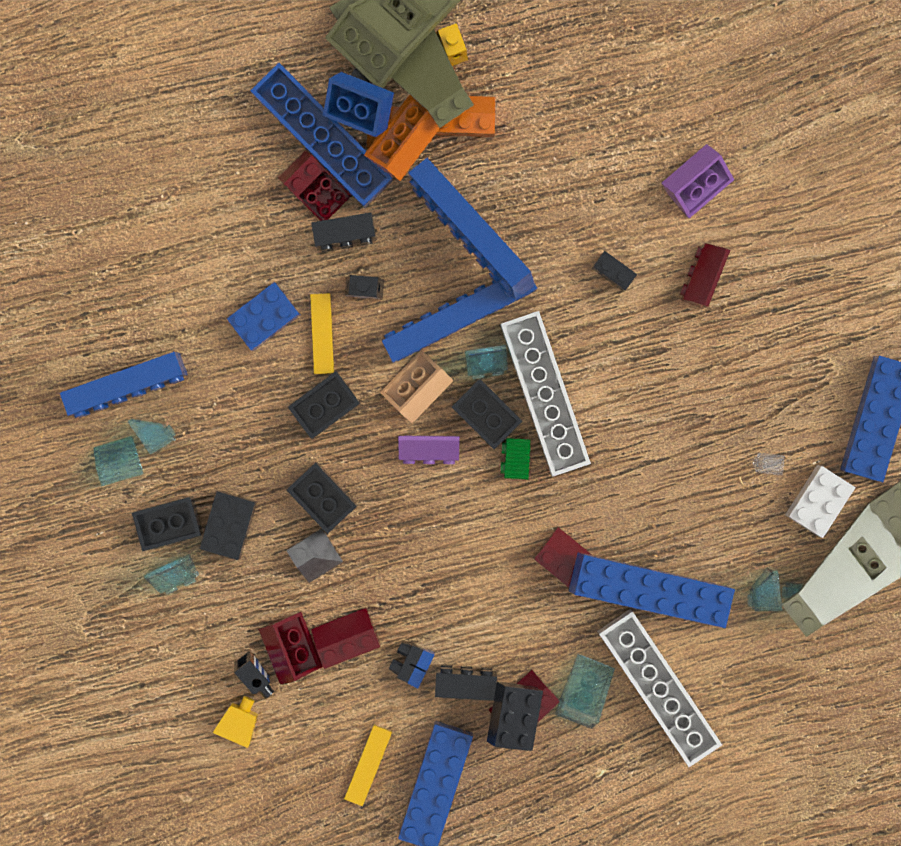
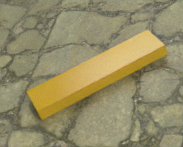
[310,293,334,374]
[344,724,392,807]

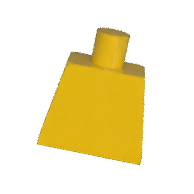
[436,23,468,66]
[213,696,258,748]

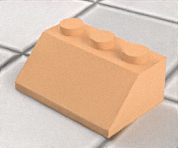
[380,350,454,423]

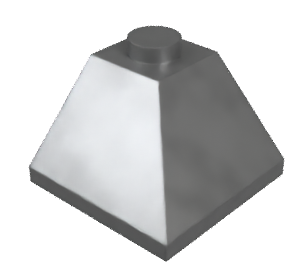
[287,528,343,583]

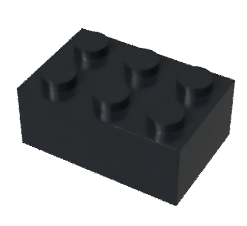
[311,212,377,253]
[288,371,361,439]
[452,379,522,449]
[287,462,358,534]
[200,490,258,560]
[132,496,204,552]
[435,664,497,701]
[487,682,543,751]

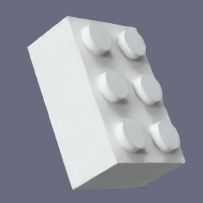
[785,465,856,538]

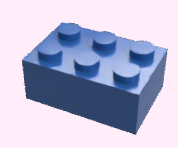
[323,72,394,137]
[227,282,301,351]

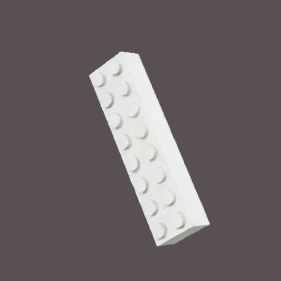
[500,311,591,477]
[597,609,722,767]

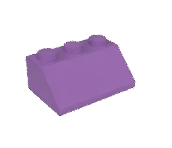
[661,144,734,218]
[398,436,459,464]

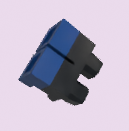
[389,642,435,689]

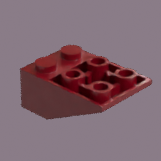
[278,150,351,221]

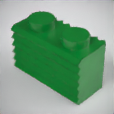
[500,438,531,480]

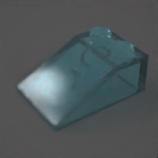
[464,345,508,379]
[144,554,199,595]
[555,654,615,729]

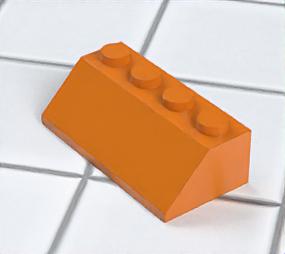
[364,95,440,181]
[435,96,495,137]

